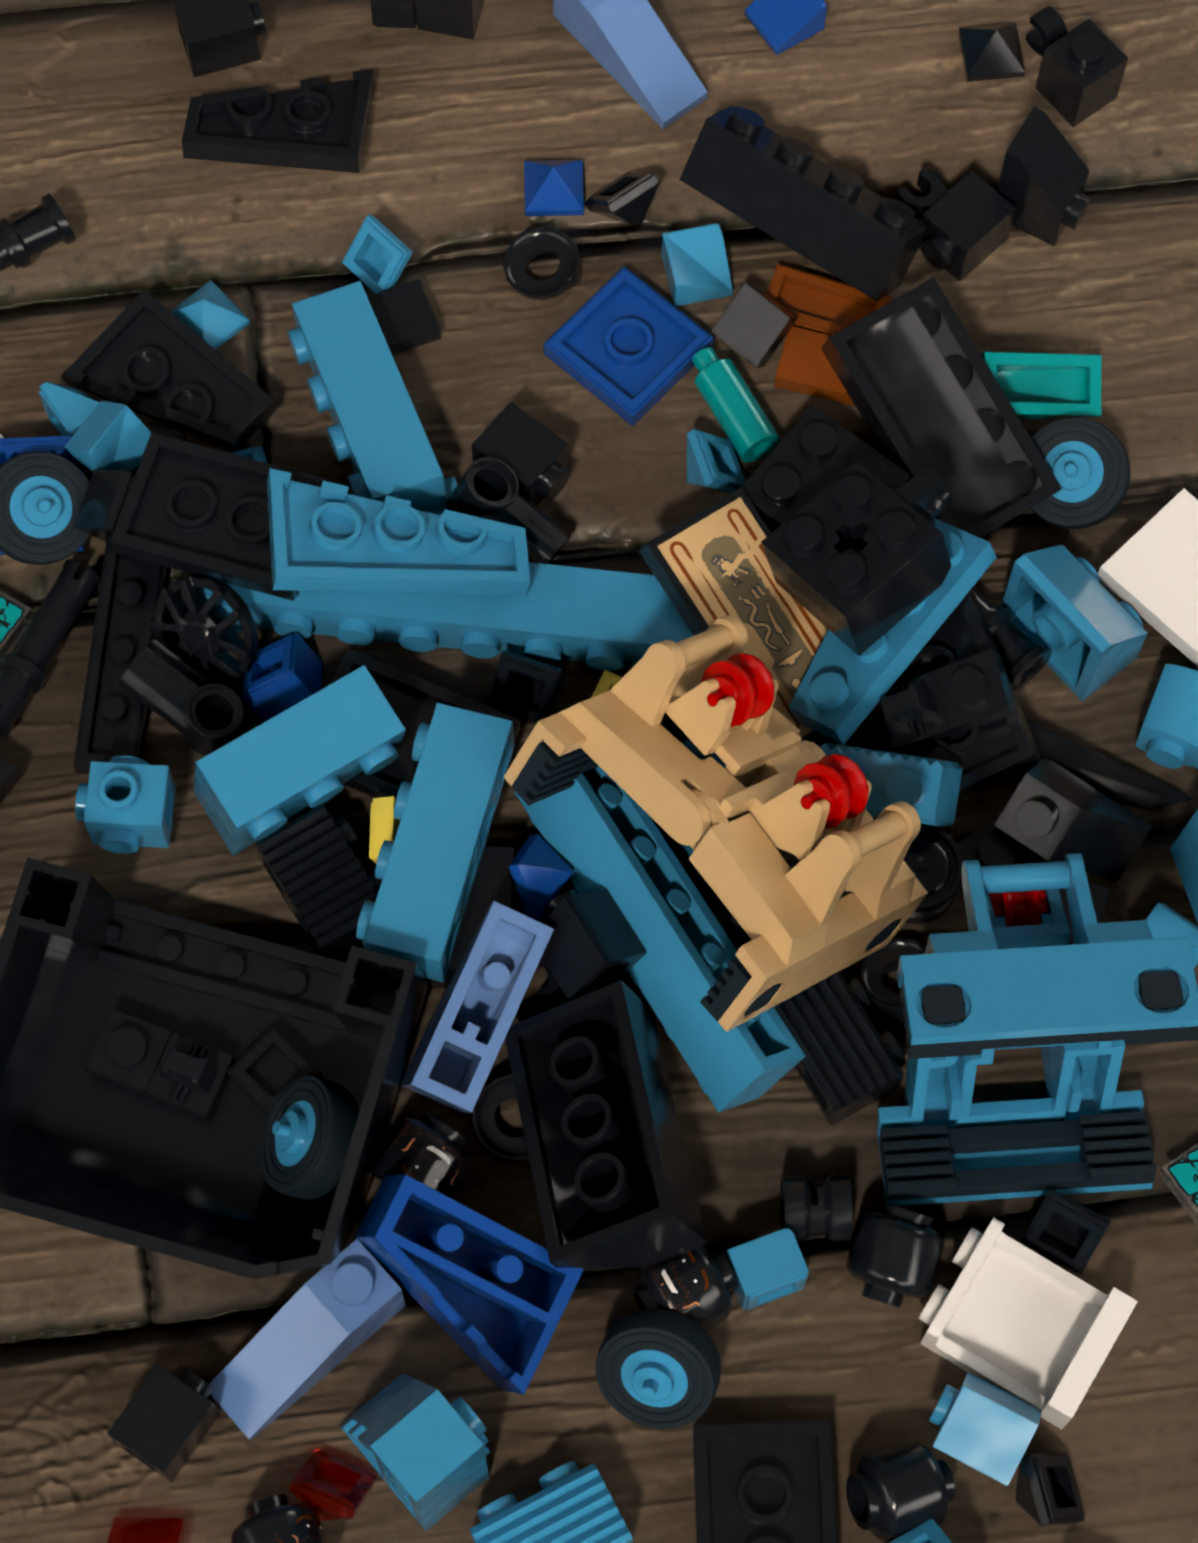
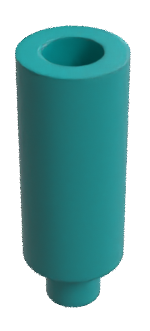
[692,347,780,463]

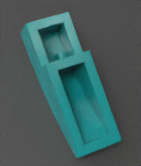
[980,352,1102,420]

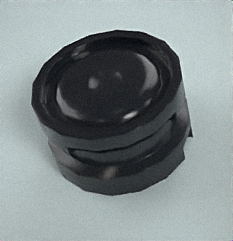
[903,824,964,924]

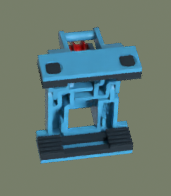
[876,853,1198,1206]

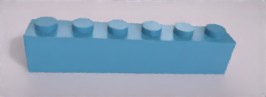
[514,766,806,1113]

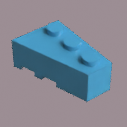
[193,665,406,857]
[340,1373,490,1532]

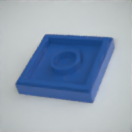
[543,266,714,426]

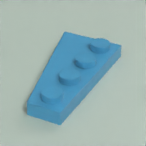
[267,468,531,595]
[788,519,997,745]

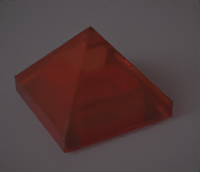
[289,1449,377,1521]

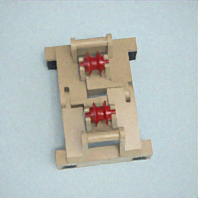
[503,615,928,1032]

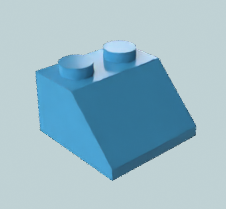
[1001,544,1148,702]

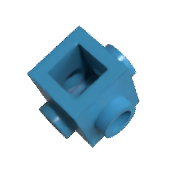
[75,756,176,854]

